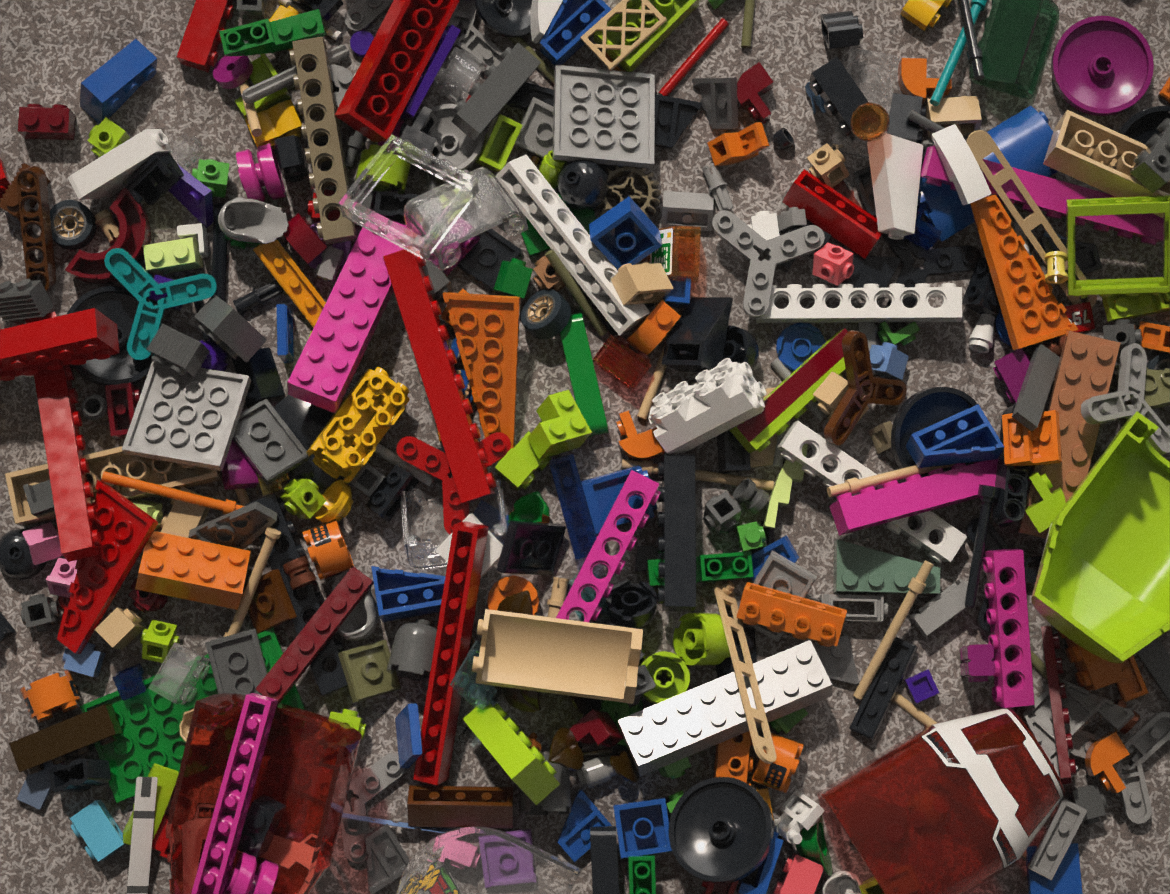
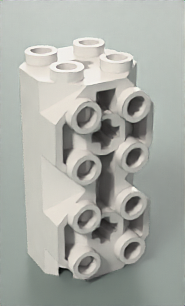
[648,358,767,454]

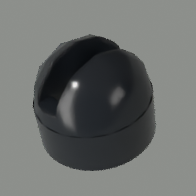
[772,127,794,150]

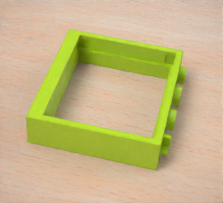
[1066,195,1170,298]

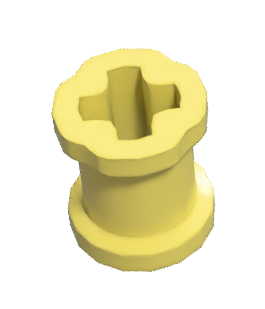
[1044,251,1068,284]

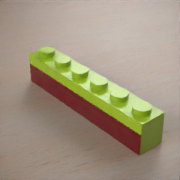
[730,328,848,453]

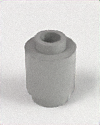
[577,755,617,789]

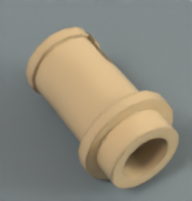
[95,209,119,243]

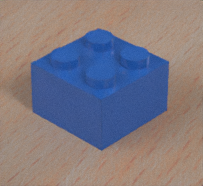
[589,196,662,270]
[613,797,672,858]

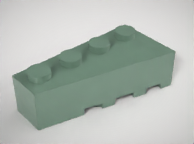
[833,539,940,595]

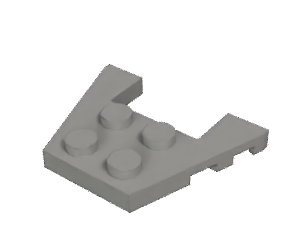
[1023,678,1135,787]

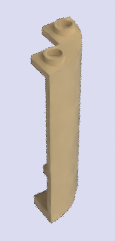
[472,609,643,704]

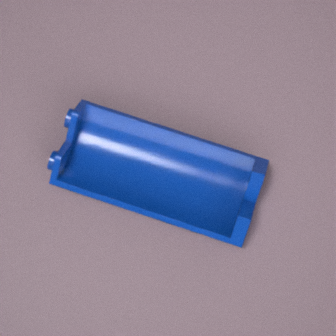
[917,106,1058,241]

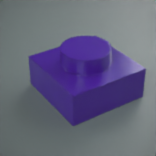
[904,669,939,704]

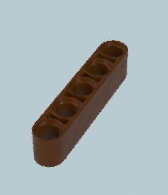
[16,166,56,291]

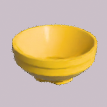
[314,479,353,523]

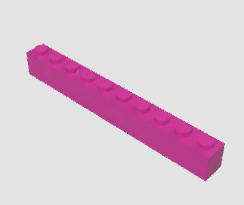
[920,146,1164,245]

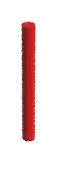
[658,18,729,96]

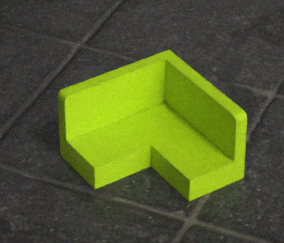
[234,54,291,119]

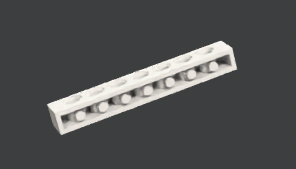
[495,155,650,336]
[756,283,962,323]
[777,421,967,563]

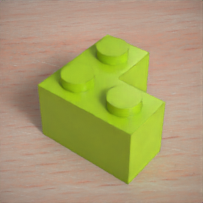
[527,390,592,459]
[495,431,552,491]

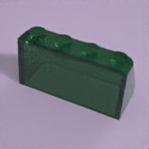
[969,0,1059,99]

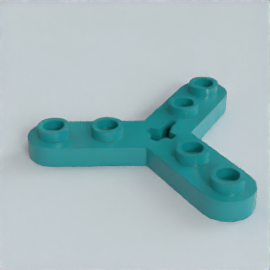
[104,248,217,360]

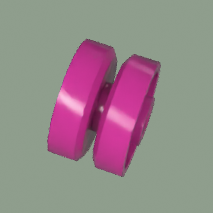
[236,143,286,202]
[225,852,278,894]

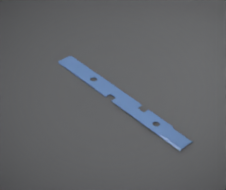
[339,812,460,836]

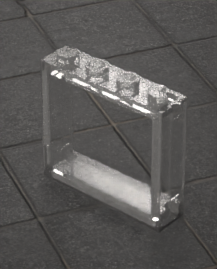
[338,134,479,261]

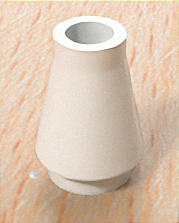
[968,314,995,353]

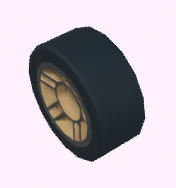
[50,200,97,250]
[521,289,571,340]

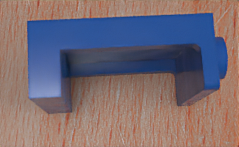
[580,465,658,534]
[735,831,784,894]

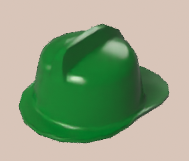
[796,815,832,876]

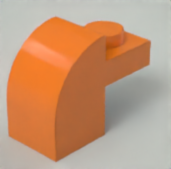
[898,58,952,104]
[707,122,769,166]
[625,300,681,357]
[1139,321,1170,353]
[616,410,666,461]
[1085,732,1130,793]

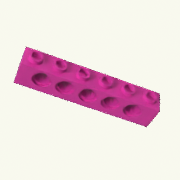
[982,548,1034,708]

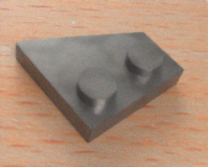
[692,78,738,129]
[812,635,859,685]

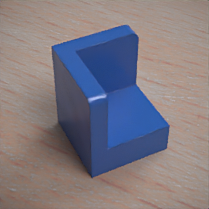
[662,278,691,308]

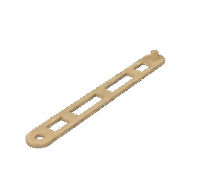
[966,130,1097,308]
[713,581,777,764]

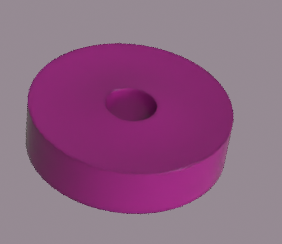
[213,56,253,89]

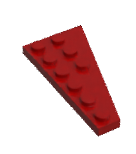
[57,480,159,654]

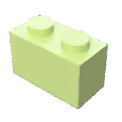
[143,237,204,275]

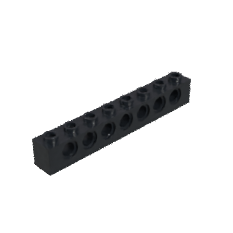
[245,493,348,696]

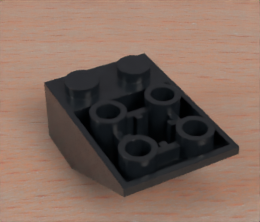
[662,297,733,372]

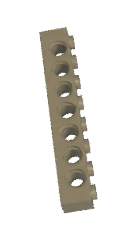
[289,37,357,245]

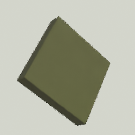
[338,639,401,703]

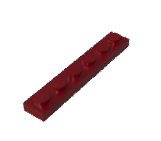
[255,566,374,706]
[1041,626,1077,785]

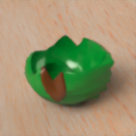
[508,491,550,526]

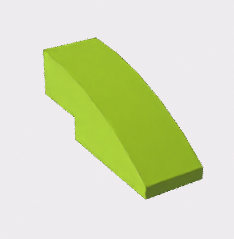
[123,763,179,845]

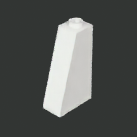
[68,129,172,200]
[867,132,923,240]

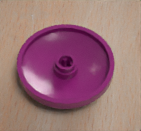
[1051,16,1154,116]

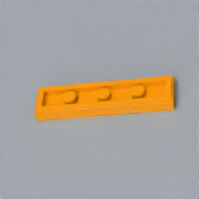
[253,239,326,328]

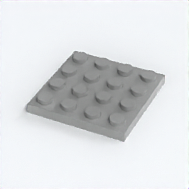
[553,65,655,168]
[122,361,251,471]

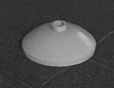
[419,104,484,176]

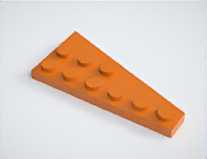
[970,195,1078,350]
[442,292,520,448]

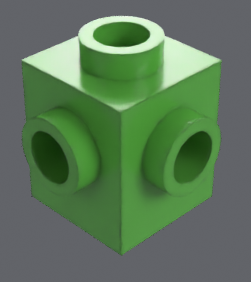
[192,159,229,198]

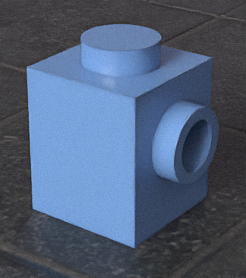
[869,342,909,380]
[62,642,106,678]

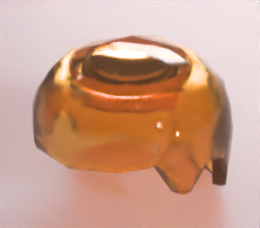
[850,102,890,142]

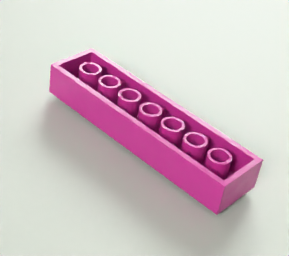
[287,212,417,414]

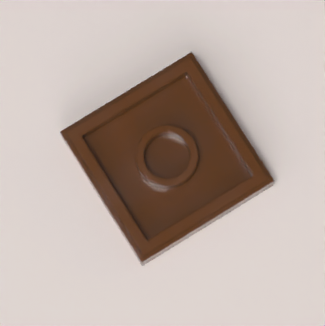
[242,569,297,634]

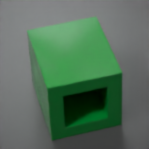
[494,258,533,298]

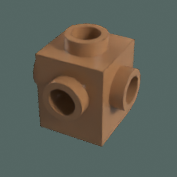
[532,256,572,292]

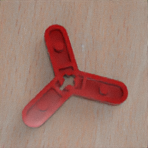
[396,432,511,535]

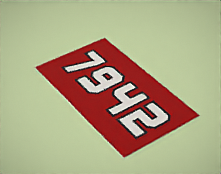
[1064,302,1095,335]

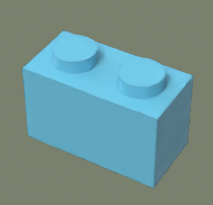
[70,800,127,862]

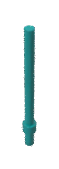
[929,0,988,106]

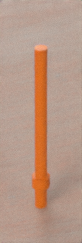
[101,471,244,515]

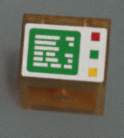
[648,226,701,283]

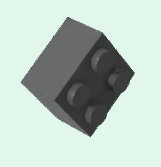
[194,294,267,363]

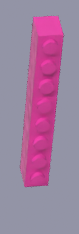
[829,459,1030,536]

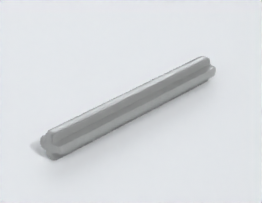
[241,44,349,104]

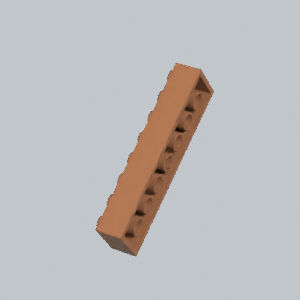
[1017,331,1121,539]

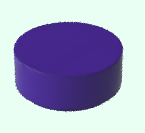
[350,31,374,57]

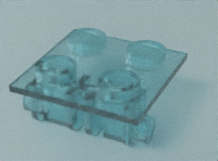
[450,640,497,710]

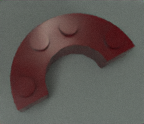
[65,188,151,284]

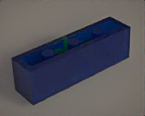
[548,454,596,562]

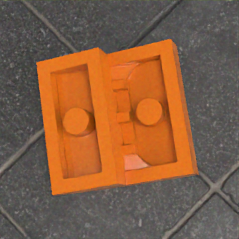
[1002,410,1062,466]

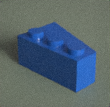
[540,0,612,66]

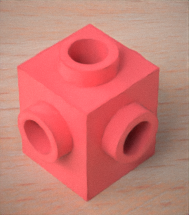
[812,242,854,286]

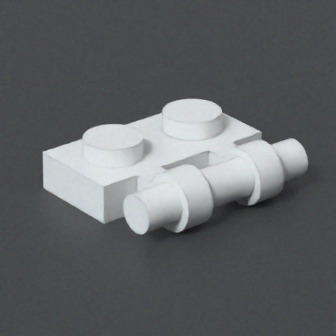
[773,789,825,844]

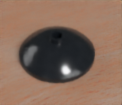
[474,0,532,37]

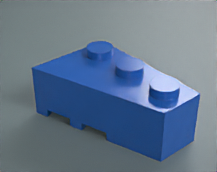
[80,39,157,125]
[906,404,1004,468]
[371,566,445,622]

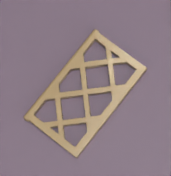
[580,0,667,71]

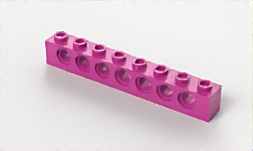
[556,470,661,622]
[191,693,278,894]

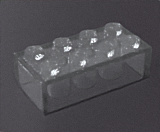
[830,47,900,159]

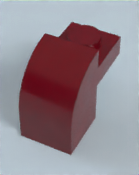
[737,62,774,124]
[283,213,327,264]

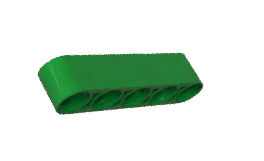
[560,313,609,437]

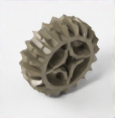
[595,165,661,218]

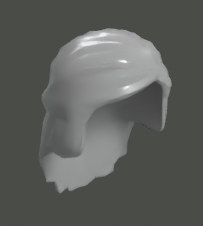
[218,197,289,244]
[331,569,377,641]

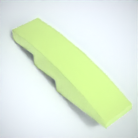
[763,444,808,529]

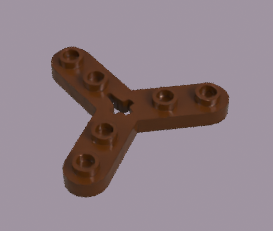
[824,330,907,446]

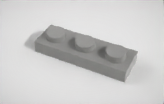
[1027,797,1087,881]

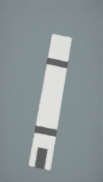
[127,777,158,894]

